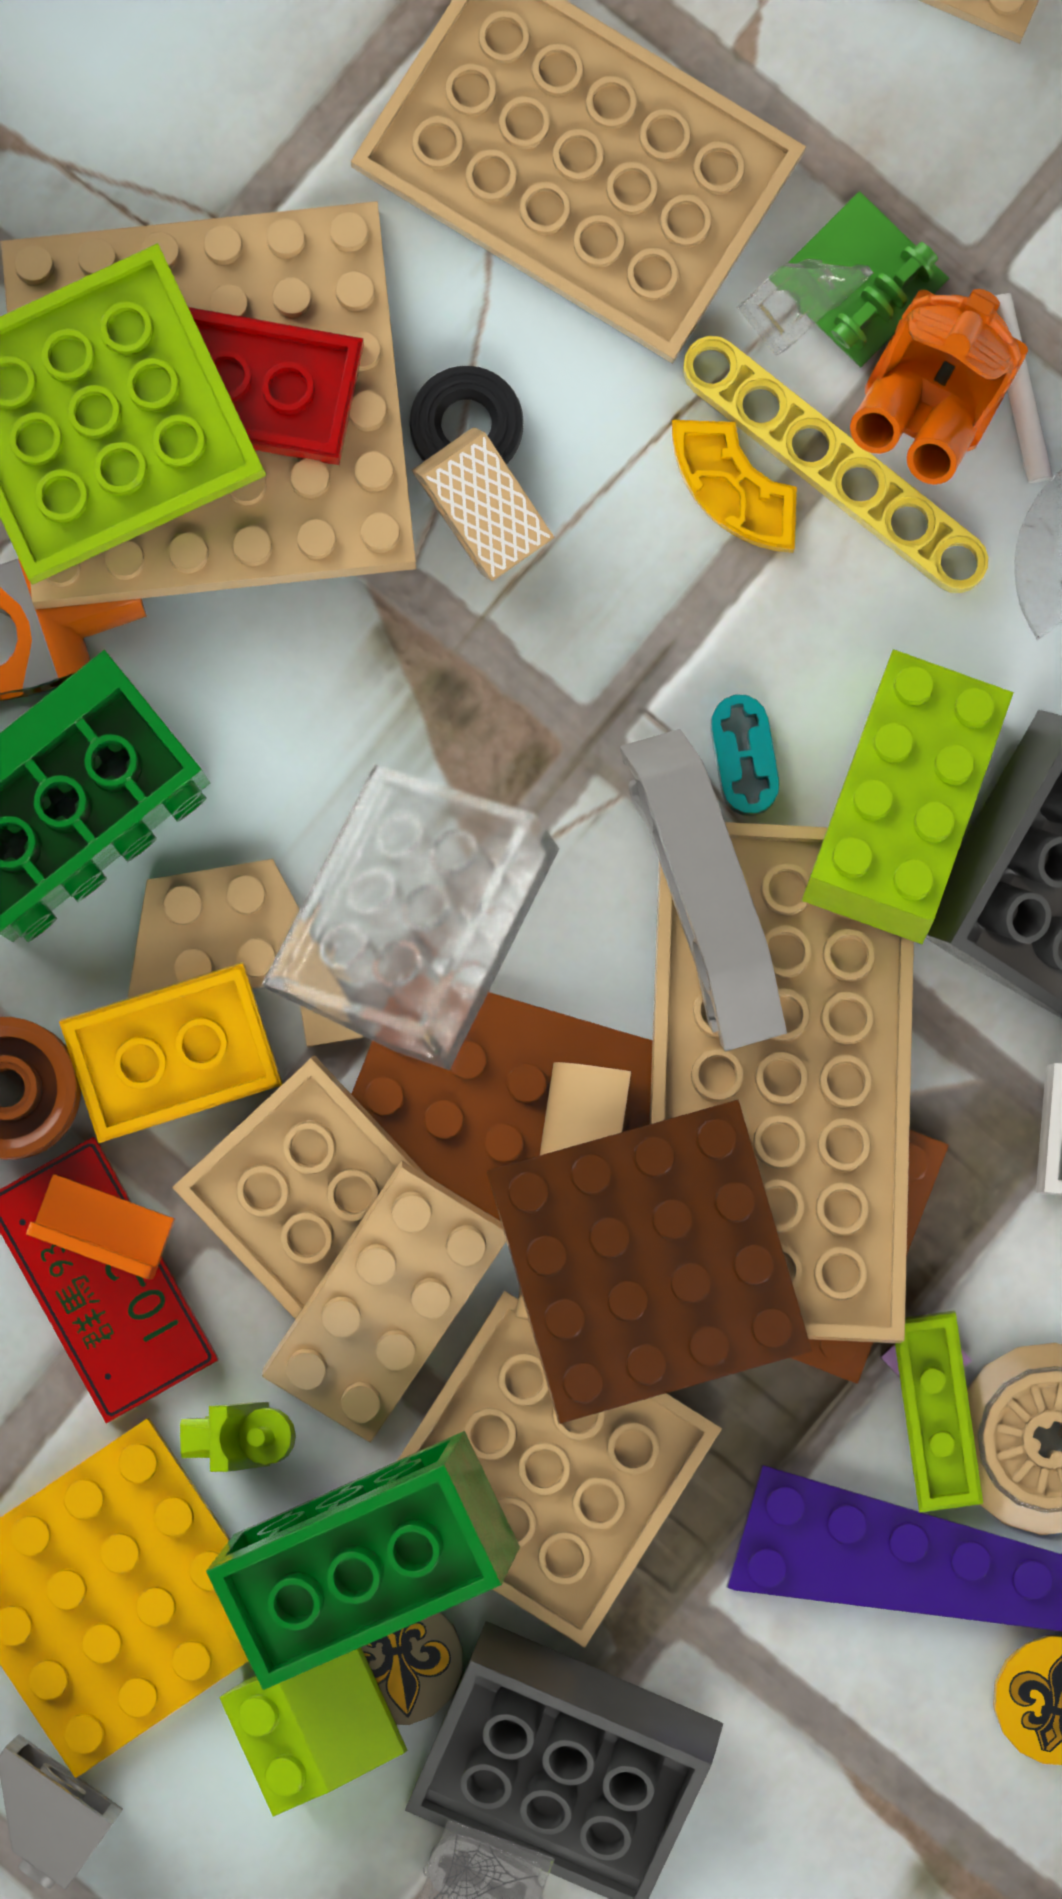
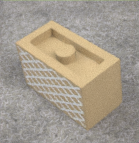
[411,427,555,581]

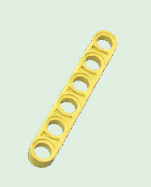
[683,336,989,593]

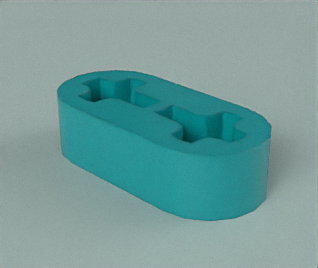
[710,694,779,816]

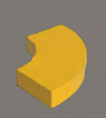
[672,420,797,553]

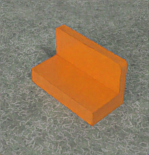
[26,1174,176,1279]

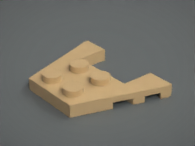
[128,859,364,1048]

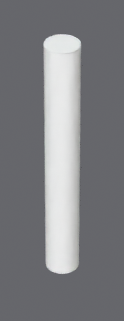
[996,293,1053,483]

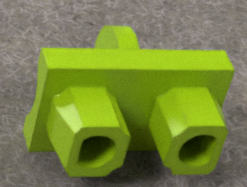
[180,1402,296,1472]

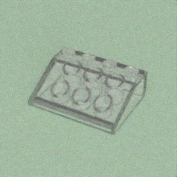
[262,764,560,1070]

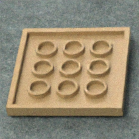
[397,1290,722,1648]

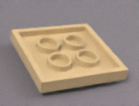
[172,1055,427,1319]

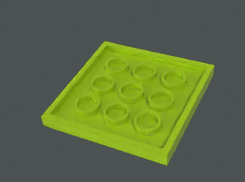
[0,243,267,585]

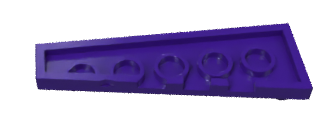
[726,1465,1062,1631]

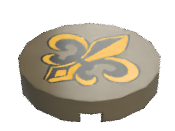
[361,1612,463,1725]

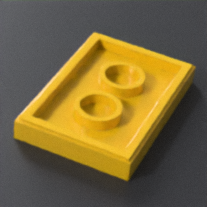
[59,962,283,1143]

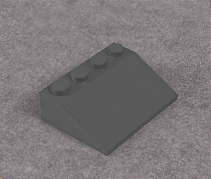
[926,710,1062,1019]
[405,1621,724,1899]

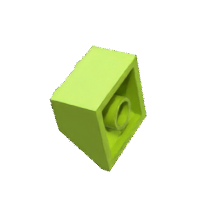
[219,1647,408,1817]

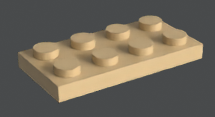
[262,1161,506,1443]

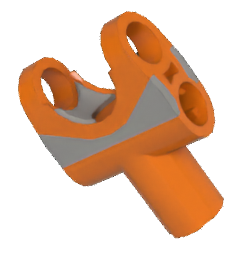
[0,558,147,701]

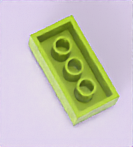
[801,649,1014,944]

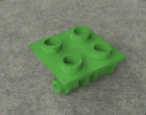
[771,191,949,368]

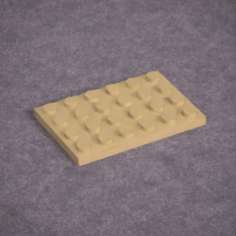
[350,0,806,364]

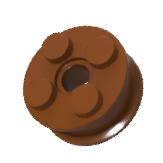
[0,1017,81,1160]

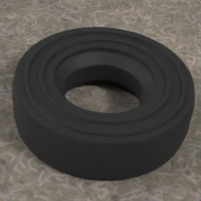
[409,366,523,465]

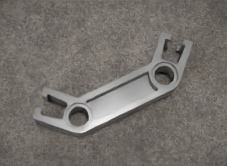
[620,729,787,1052]

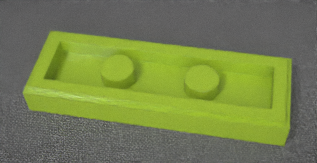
[895,1311,983,1513]

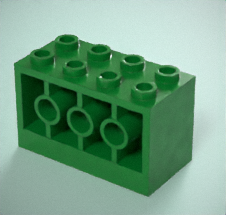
[0,650,211,942]
[206,1431,520,1690]

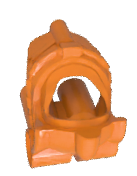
[850,289,1028,485]

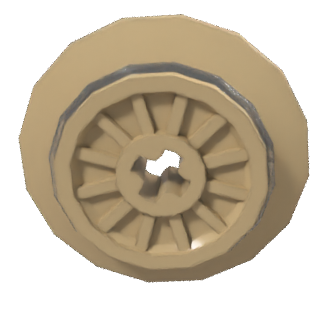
[967,1343,1062,1535]

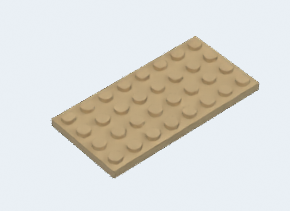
[650,822,914,1343]

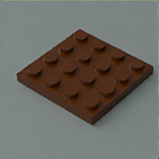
[487,1099,812,1424]

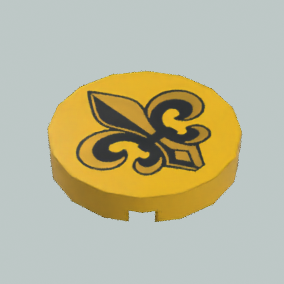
[993,1635,1062,1765]

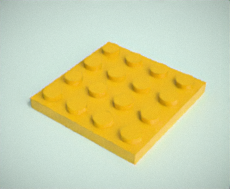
[0,1418,249,1778]

